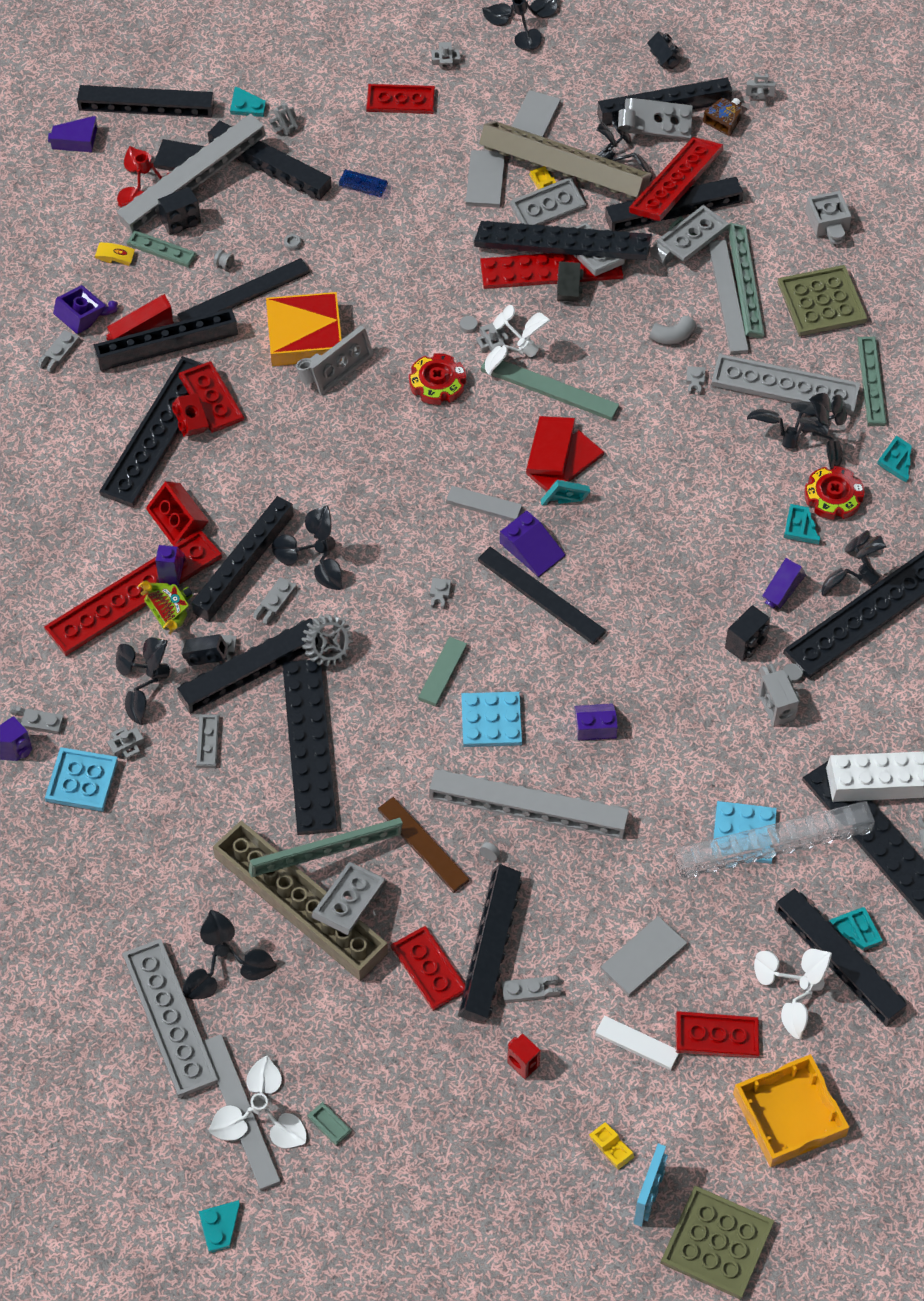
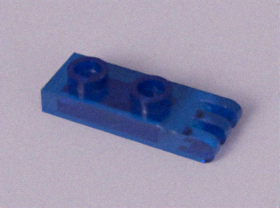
[339,169,388,197]

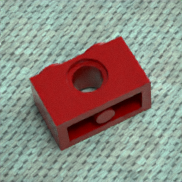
[172,393,209,437]
[507,1033,541,1079]

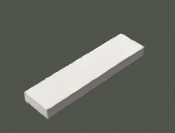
[595,1015,679,1071]

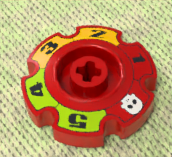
[409,353,466,405]
[804,466,864,520]

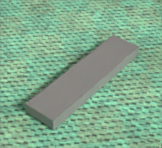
[446,486,522,521]

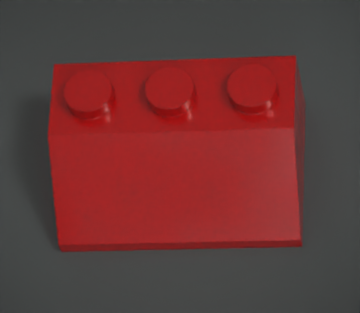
[146,481,209,546]

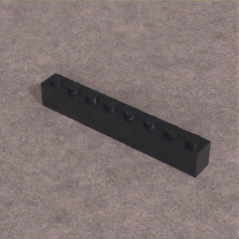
[597,77,732,125]
[77,85,214,118]
[208,120,332,200]
[605,177,743,231]
[93,308,238,371]
[191,496,294,622]
[177,618,318,714]
[458,864,522,1024]
[775,888,907,1027]

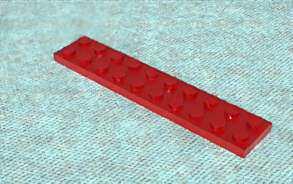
[44,529,222,656]

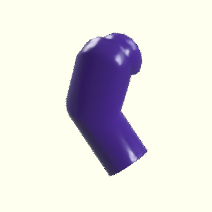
[100,301,118,316]

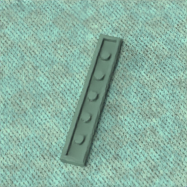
[857,336,886,426]

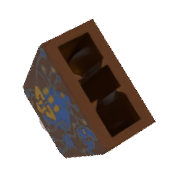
[703,98,742,137]

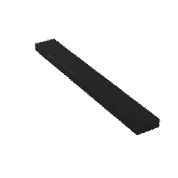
[177,258,310,322]
[478,546,606,645]

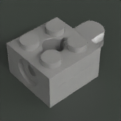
[805,191,852,244]
[759,663,800,727]

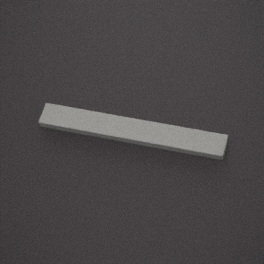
[708,240,748,355]
[202,1034,280,1191]

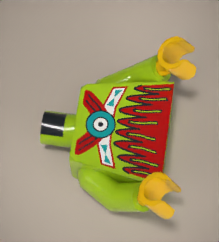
[138,581,193,635]

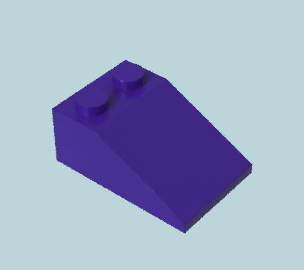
[500,510,565,577]

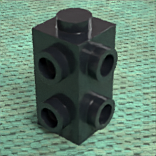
[647,31,683,69]
[182,634,228,666]

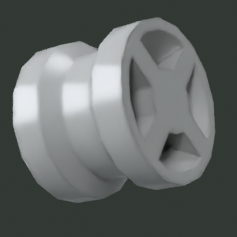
[213,249,234,270]

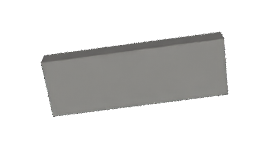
[196,714,219,768]

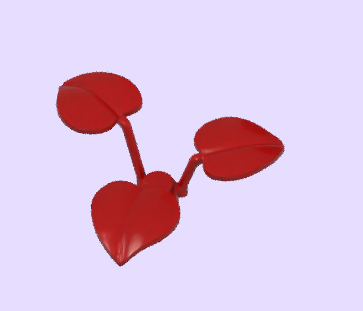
[117,146,171,208]

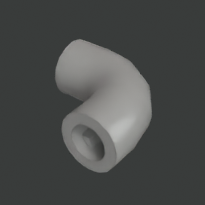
[649,316,697,345]

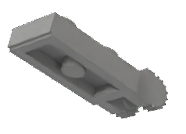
[37,330,80,373]
[253,577,296,625]
[7,706,64,735]
[502,976,561,1003]

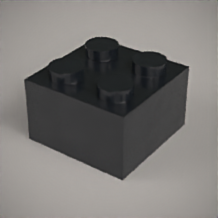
[158,187,201,235]
[725,605,770,661]

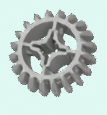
[301,614,353,666]

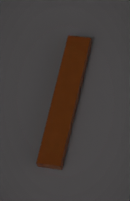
[378,797,469,893]

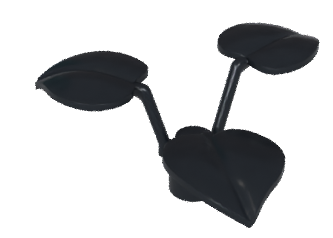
[482,0,557,50]
[596,119,652,182]
[800,393,847,470]
[747,402,830,449]
[272,505,343,590]
[821,530,887,596]
[116,637,170,725]
[183,910,277,999]

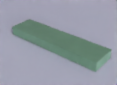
[127,230,197,268]
[418,637,467,707]

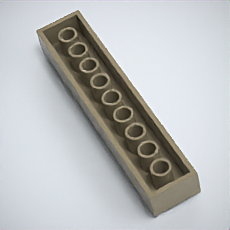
[479,121,652,199]
[213,821,388,981]

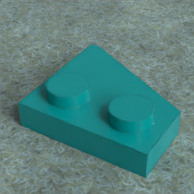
[230,87,266,117]
[876,435,912,482]
[541,480,590,506]
[784,504,820,545]
[829,907,883,951]
[198,1200,240,1254]

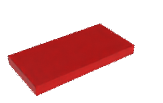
[366,84,435,114]
[179,361,245,433]
[526,416,576,475]
[526,430,604,492]
[391,925,465,1011]
[675,1011,760,1058]

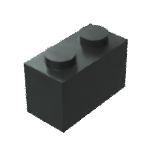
[556,261,583,302]

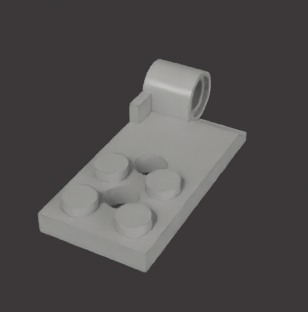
[618,98,692,140]
[650,205,729,265]
[296,325,374,395]
[312,862,387,935]

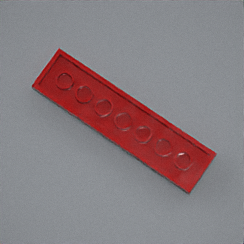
[629,137,723,221]
[480,253,623,289]

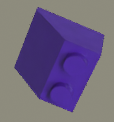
[53,285,106,334]
[574,703,618,741]
[0,716,33,761]

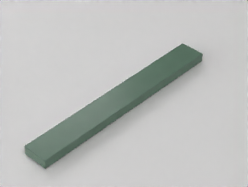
[728,223,764,338]
[481,359,619,421]
[249,818,403,877]

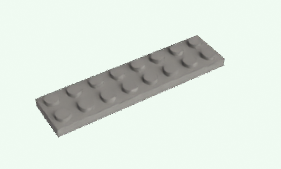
[711,354,860,415]
[122,939,218,1098]

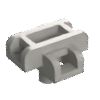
[431,42,460,67]
[746,73,775,100]
[268,103,299,135]
[476,323,509,352]
[107,726,144,761]

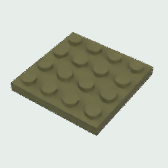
[777,265,867,337]
[660,1185,775,1300]

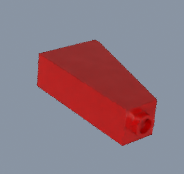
[106,294,174,341]

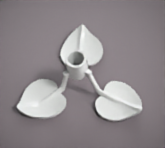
[485,305,550,376]
[754,949,832,1039]
[208,1056,306,1149]

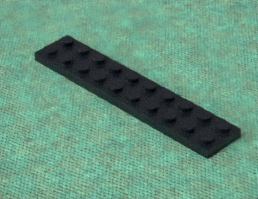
[474,221,652,261]
[99,356,203,507]
[783,551,924,679]
[282,660,337,835]
[802,761,924,920]

